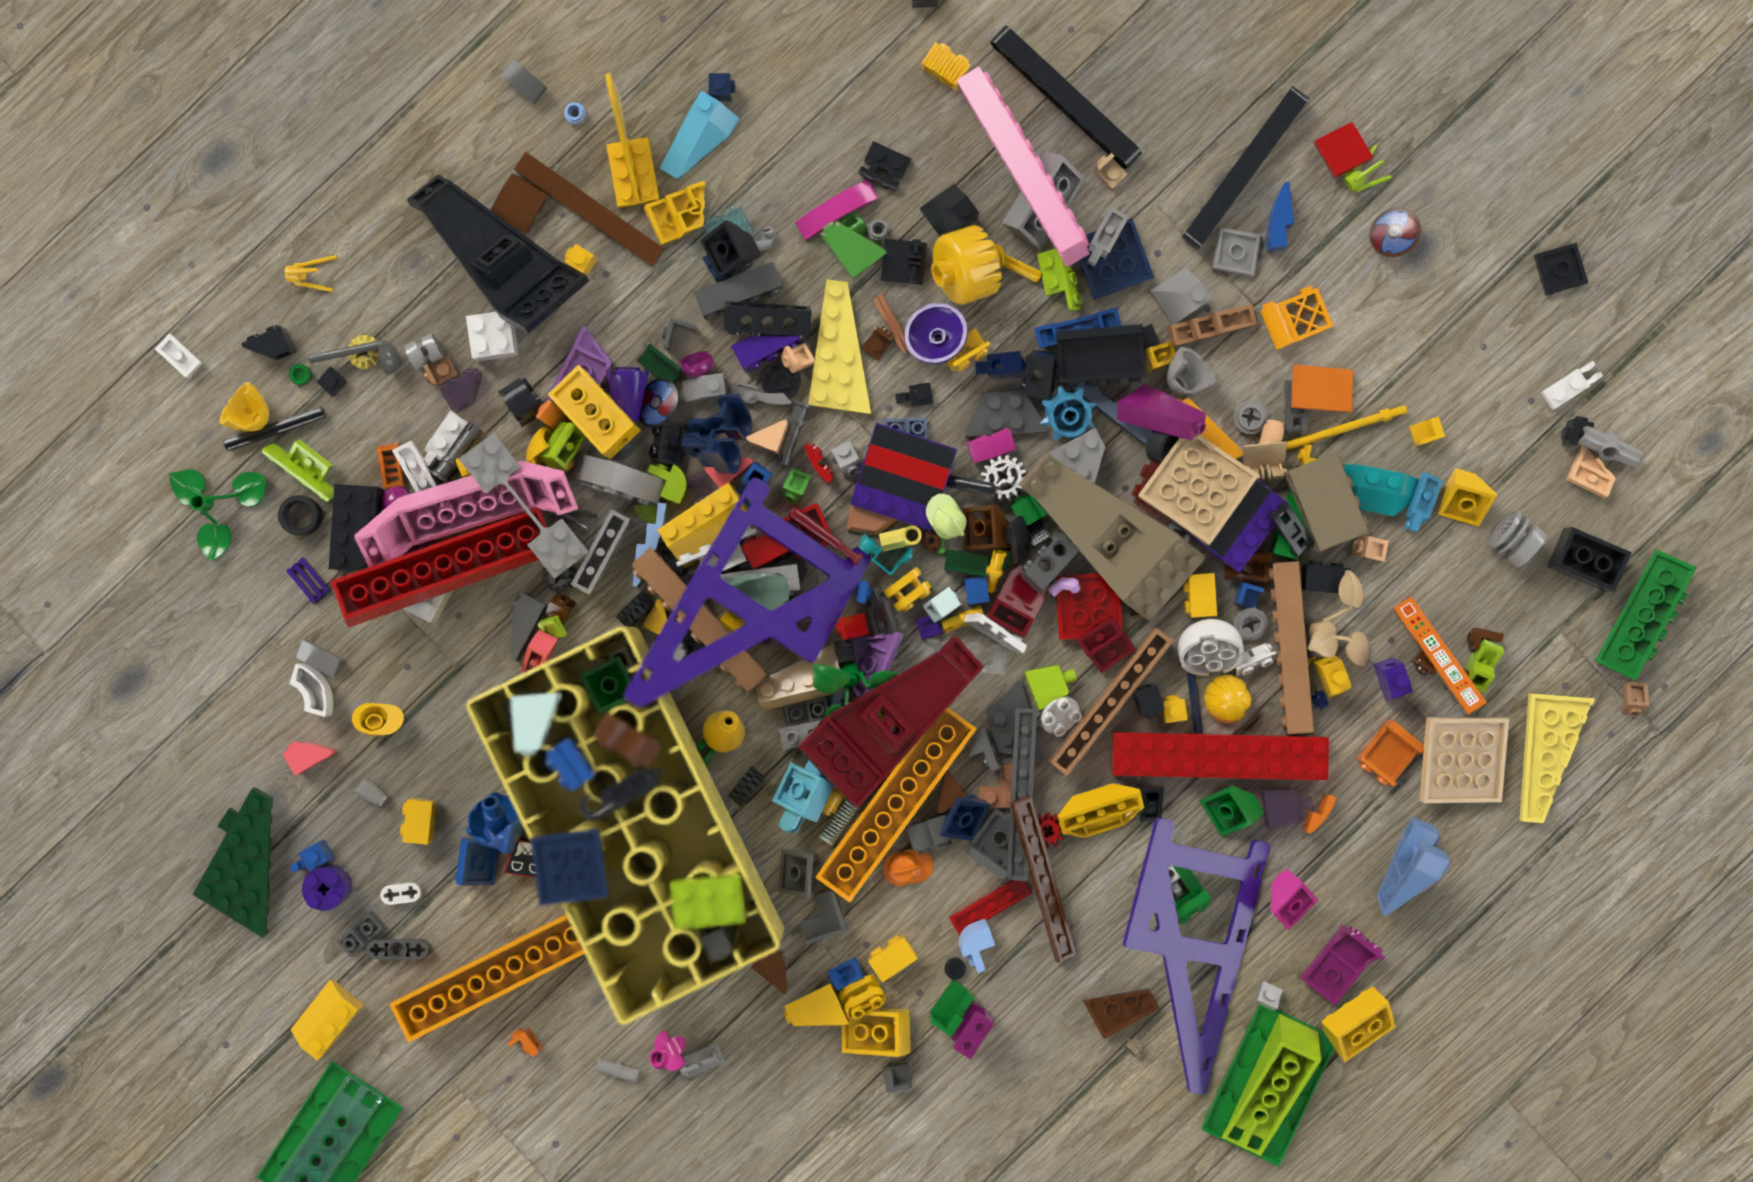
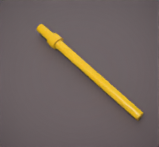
[1286,405,1407,451]

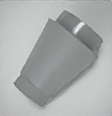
[354,778,388,807]

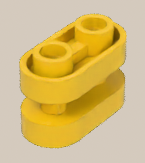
[883,567,932,613]
[839,975,886,1019]

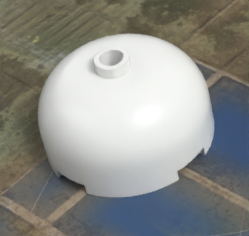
[1178,619,1244,676]

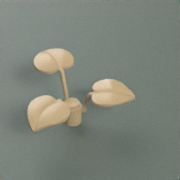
[1308,570,1369,667]

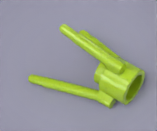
[1344,145,1392,193]

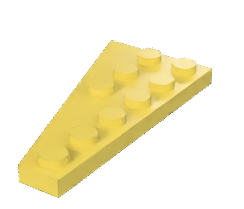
[808,279,871,415]
[1519,693,1595,823]

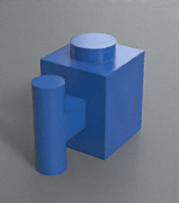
[290,839,335,872]

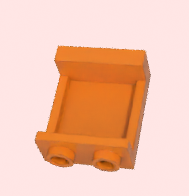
[1356,719,1424,787]

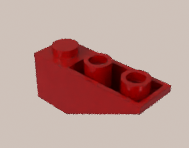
[835,613,869,640]

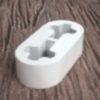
[380,882,423,905]

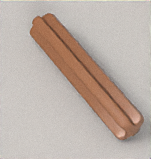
[874,294,909,353]

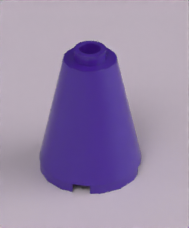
[606,367,649,422]

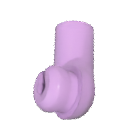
[1047,577,1081,597]

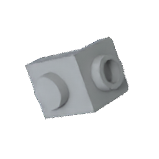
[831,441,862,479]

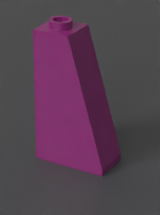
[1117,384,1206,441]

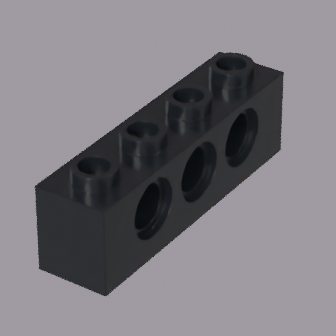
[723,301,812,339]

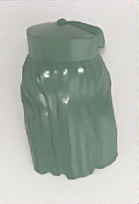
[721,574,790,612]

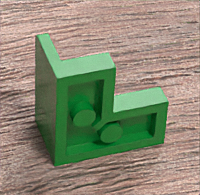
[928,979,975,1037]

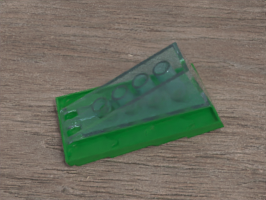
[256,1061,403,1182]

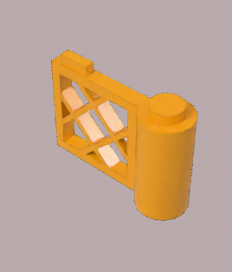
[1260,285,1334,350]

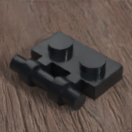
[858,141,911,191]

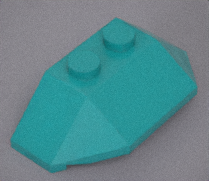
[1343,463,1419,517]

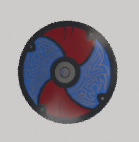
[639,379,679,428]

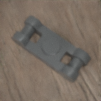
[1284,380,1308,435]

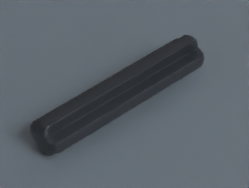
[946,475,995,495]

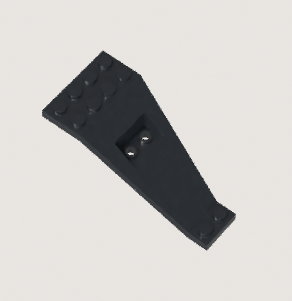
[407,175,589,334]

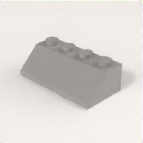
[1002,151,1085,251]

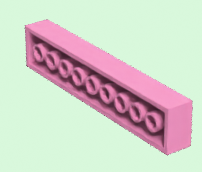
[957,67,1090,267]

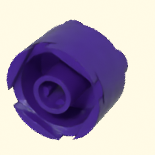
[302,865,352,911]

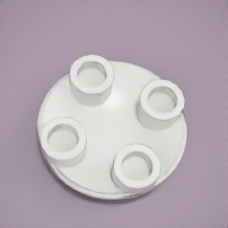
[1041,697,1082,737]

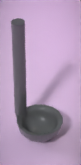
[308,340,400,375]

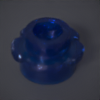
[1311,690,1329,710]

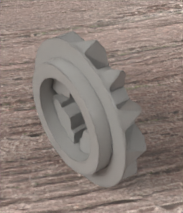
[1233,400,1268,434]
[1233,607,1268,640]

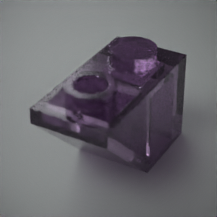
[439,367,483,413]

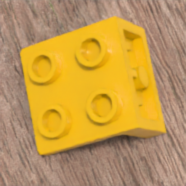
[946,328,991,373]

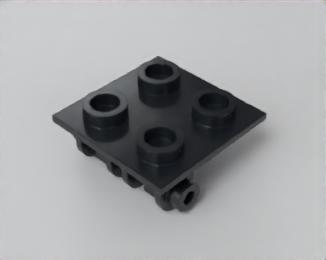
[881,239,927,285]

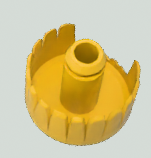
[931,225,1006,305]

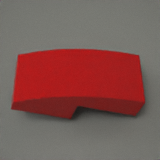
[804,443,834,485]

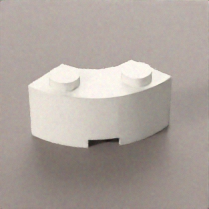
[290,663,334,717]

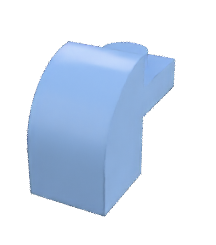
[958,919,995,973]

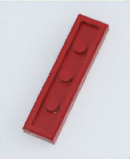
[949,880,1033,936]

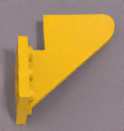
[606,73,660,208]

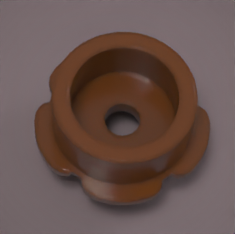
[921,531,942,552]

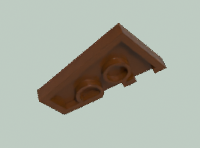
[1082,988,1160,1039]

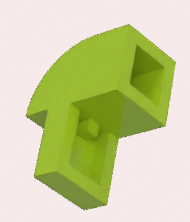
[647,463,688,506]
[1465,639,1504,693]

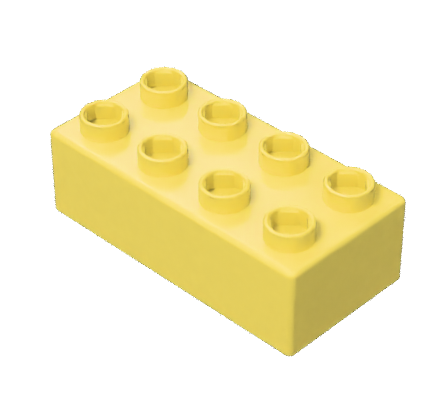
[466,627,784,1024]

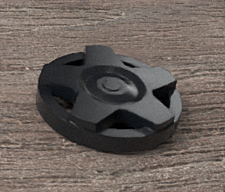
[761,361,801,399]

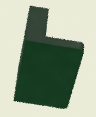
[637,342,683,384]
[944,549,990,577]

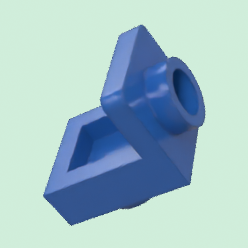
[828,957,865,990]

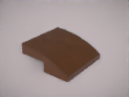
[491,173,549,234]

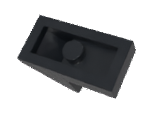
[1138,786,1164,822]

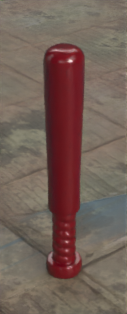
[788,507,863,566]

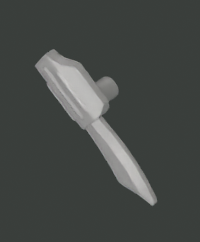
[730,383,792,405]

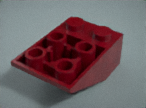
[986,564,1053,638]

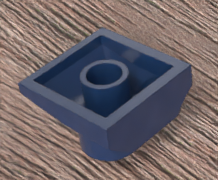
[940,794,990,841]

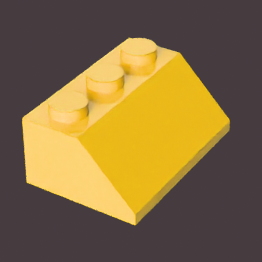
[291,979,364,1061]
[1321,986,1396,1062]

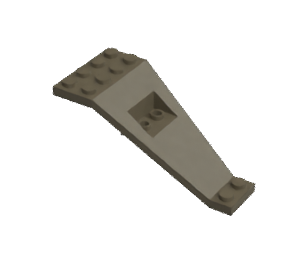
[1019,451,1206,622]

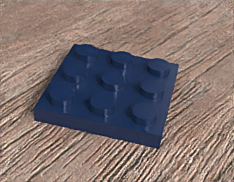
[1079,218,1154,300]
[530,828,609,906]

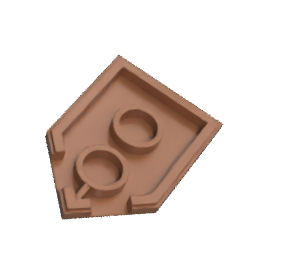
[847,505,898,536]

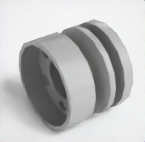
[1488,510,1547,567]

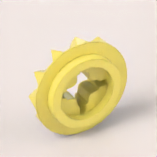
[347,335,380,369]

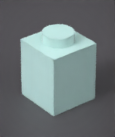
[923,587,961,623]

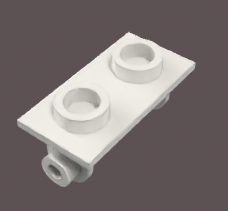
[1236,643,1276,676]

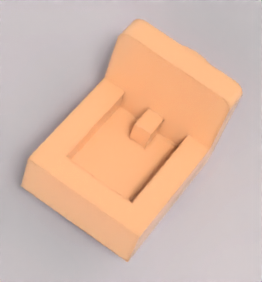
[781,343,815,373]

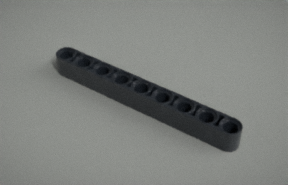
[990,25,1142,169]
[1182,86,1309,250]

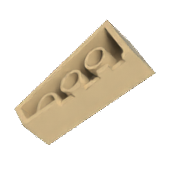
[756,644,845,711]

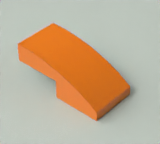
[1302,793,1337,834]

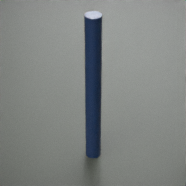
[1187,673,1203,733]

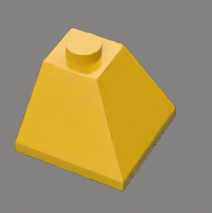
[1438,468,1497,527]

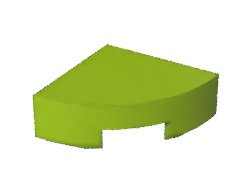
[634,503,657,524]
[537,615,567,638]

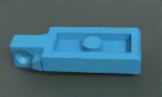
[1404,472,1444,532]

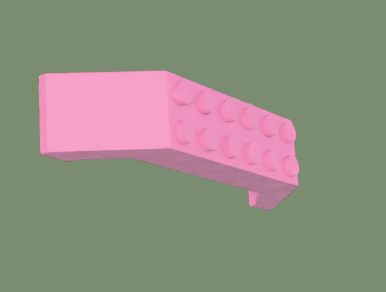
[354,461,578,567]

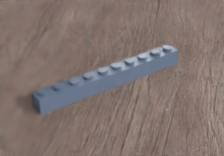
[1055,360,1152,445]

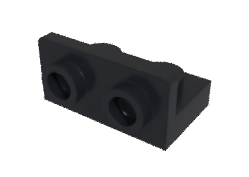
[649,421,687,466]

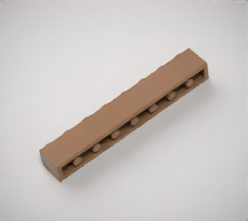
[631,547,769,692]
[1269,561,1314,734]
[1048,628,1173,776]

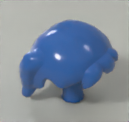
[466,792,525,854]

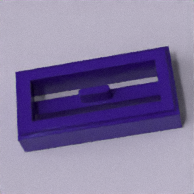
[286,557,331,603]

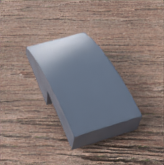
[882,418,928,439]

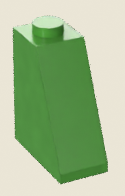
[820,221,887,278]

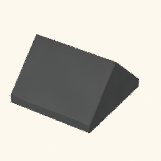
[778,849,814,898]

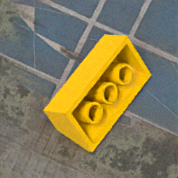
[657,483,752,569]

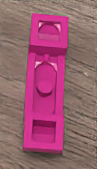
[795,180,879,241]

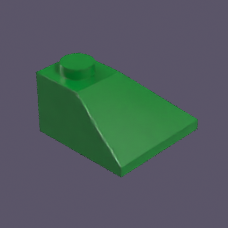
[1199,786,1265,837]

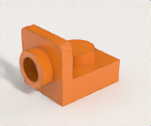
[507,1027,543,1057]

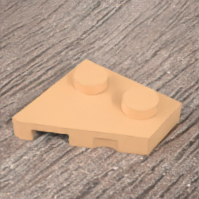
[1566,445,1616,499]

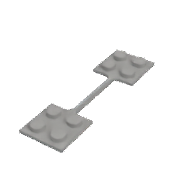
[459,433,588,579]

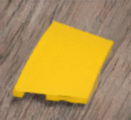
[644,180,706,246]

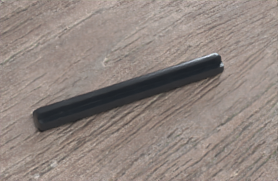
[224,407,326,451]

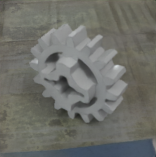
[981,455,1027,502]

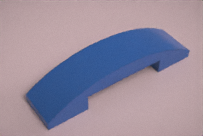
[1034,307,1122,349]

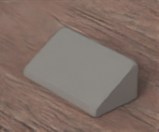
[296,639,344,678]

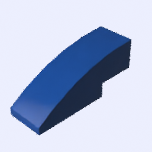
[1266,182,1294,252]

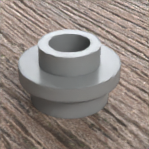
[868,219,889,241]

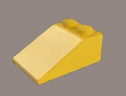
[841,1008,910,1057]

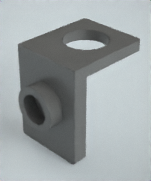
[662,318,697,350]

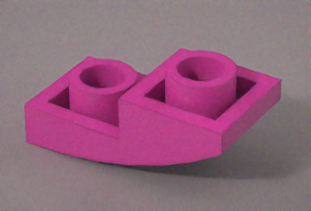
[966,428,1016,463]

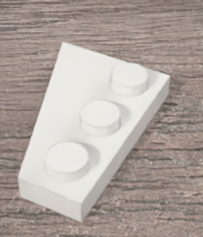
[964,613,1027,653]

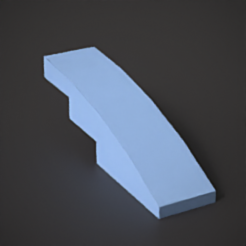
[633,503,669,587]

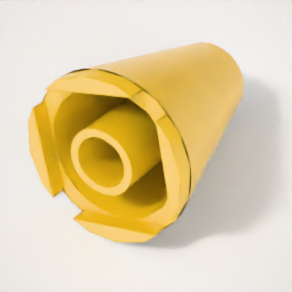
[702,710,745,753]

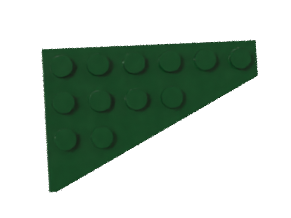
[192,787,273,938]

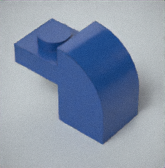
[737,461,774,506]

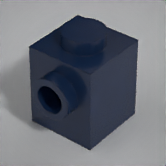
[709,73,735,101]

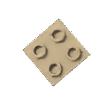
[1243,441,1287,481]

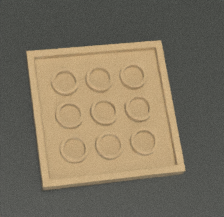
[1138,435,1259,546]
[1419,717,1509,803]

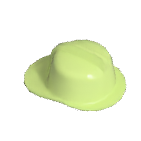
[926,493,967,539]

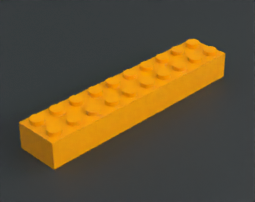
[815,708,977,903]
[389,913,585,1043]

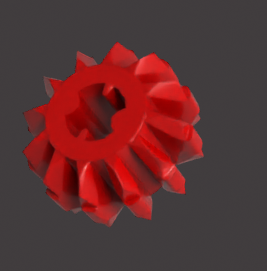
[1037,812,1064,849]

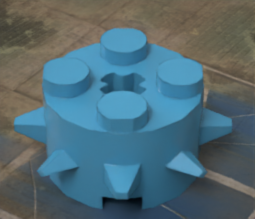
[1040,386,1096,441]

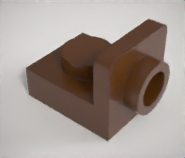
[861,326,893,361]
[1467,628,1504,650]
[1411,649,1436,675]

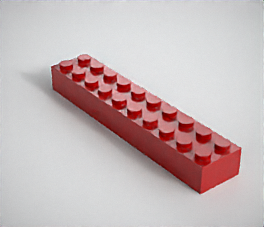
[330,508,547,628]
[1110,731,1329,780]

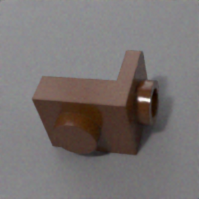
[542,593,576,627]

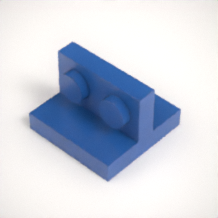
[455,838,499,886]

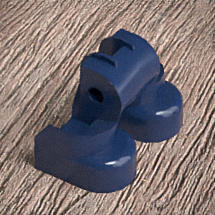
[682,394,752,474]

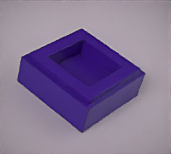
[915,616,942,640]

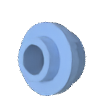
[564,102,586,124]

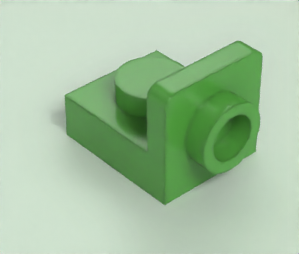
[780,467,812,505]

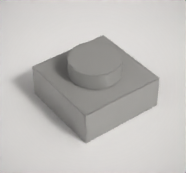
[1255,981,1283,1011]

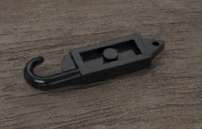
[580,767,663,821]

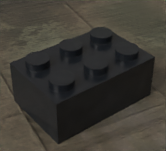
[1547,527,1632,592]

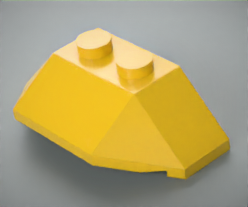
[1058,783,1144,838]

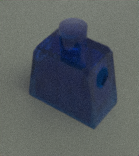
[975,351,1025,379]

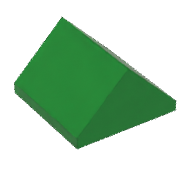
[580,656,631,714]

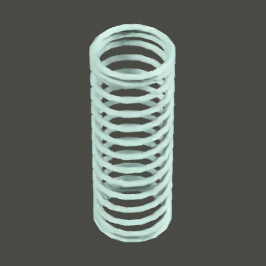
[819,800,860,845]

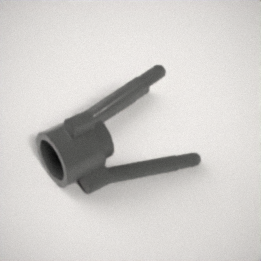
[552,508,598,551]

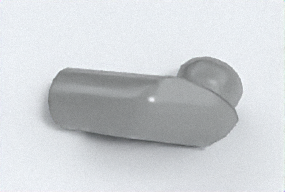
[755,227,776,251]

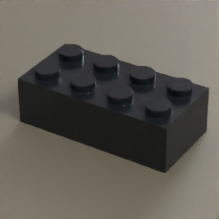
[328,484,384,571]

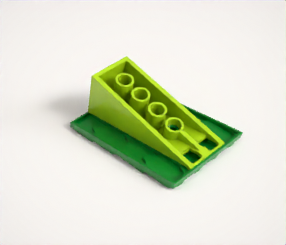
[1202,1004,1334,1167]

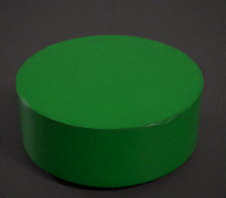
[289,364,312,386]

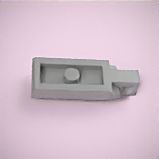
[1087,206,1129,267]

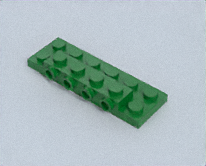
[1595,549,1697,681]

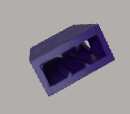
[1373,657,1413,702]

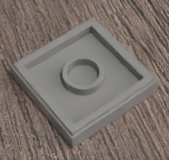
[1211,227,1261,277]

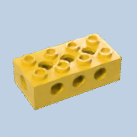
[548,365,641,460]

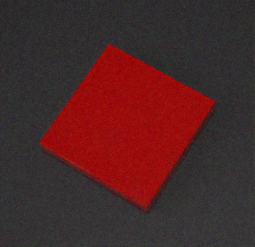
[1314,121,1373,179]

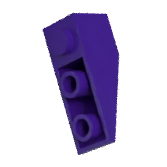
[731,336,800,372]

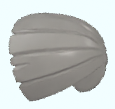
[1167,347,1216,397]

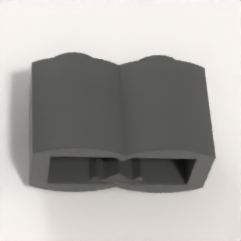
[906,813,955,854]

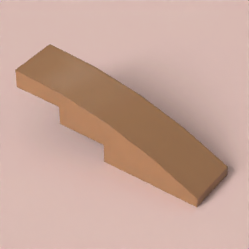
[1167,304,1257,347]

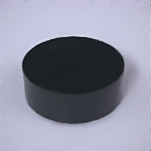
[944,957,966,980]

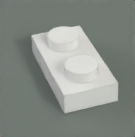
[155,334,203,379]

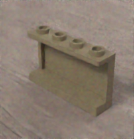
[1284,452,1369,552]

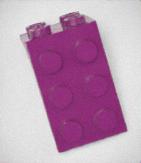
[1300,925,1385,1006]

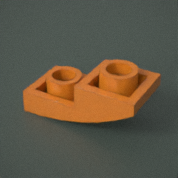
[535,399,572,430]

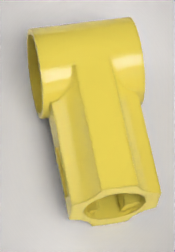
[879,526,922,552]

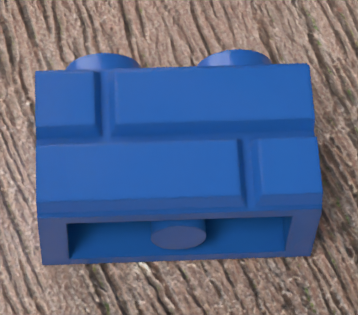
[545,737,596,792]

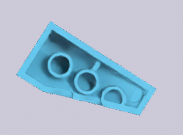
[660,91,740,180]

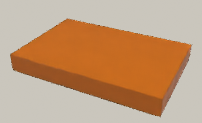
[1291,364,1353,413]

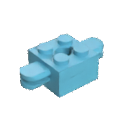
[772,760,834,834]

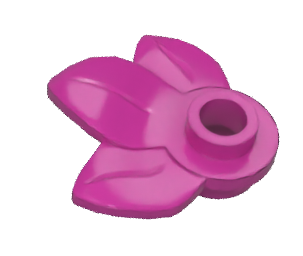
[649,1030,686,1071]

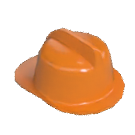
[883,849,934,886]

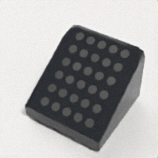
[1027,519,1051,548]

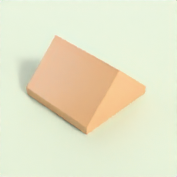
[746,419,789,455]

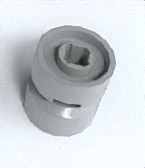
[404,333,444,370]

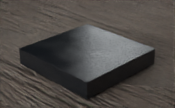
[1533,243,1588,296]

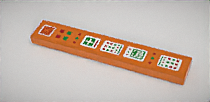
[1393,596,1487,715]

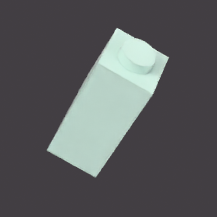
[511,693,561,755]

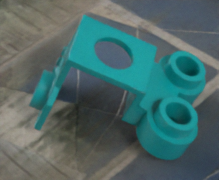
[858,533,913,576]

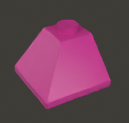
[1271,868,1318,930]

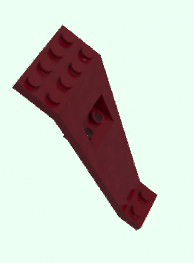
[797,636,984,809]

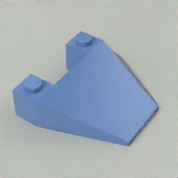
[1377,816,1450,916]

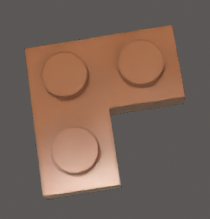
[978,764,1012,808]

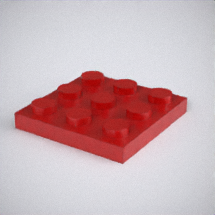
[1055,573,1123,640]

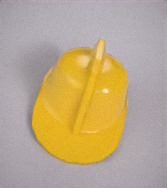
[352,703,404,737]

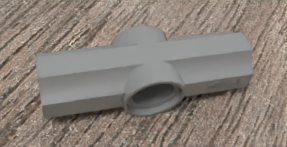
[1578,426,1642,467]

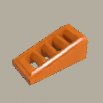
[376,443,405,489]

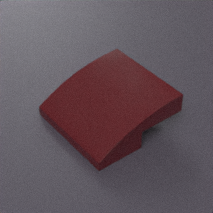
[1076,616,1136,673]

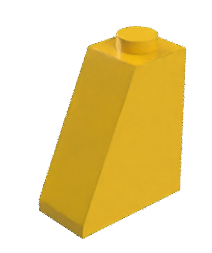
[783,984,851,1026]

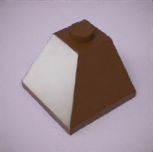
[963,505,1012,550]

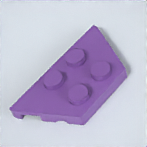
[547,326,613,401]
[851,632,904,697]

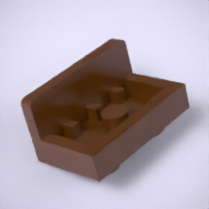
[1224,550,1272,586]

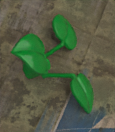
[169,469,267,561]
[813,661,900,717]

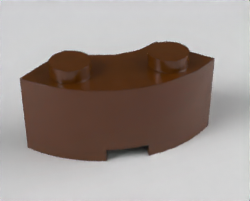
[592,712,662,767]

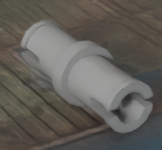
[594,1057,640,1083]

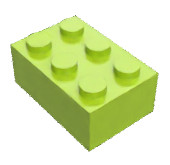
[670,873,745,929]

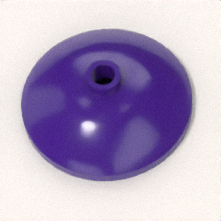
[905,303,968,364]

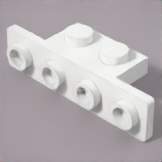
[676,526,758,572]

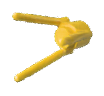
[285,255,338,292]

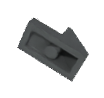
[969,728,1004,773]

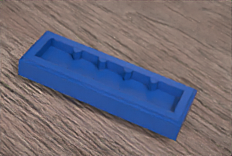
[855,581,871,604]

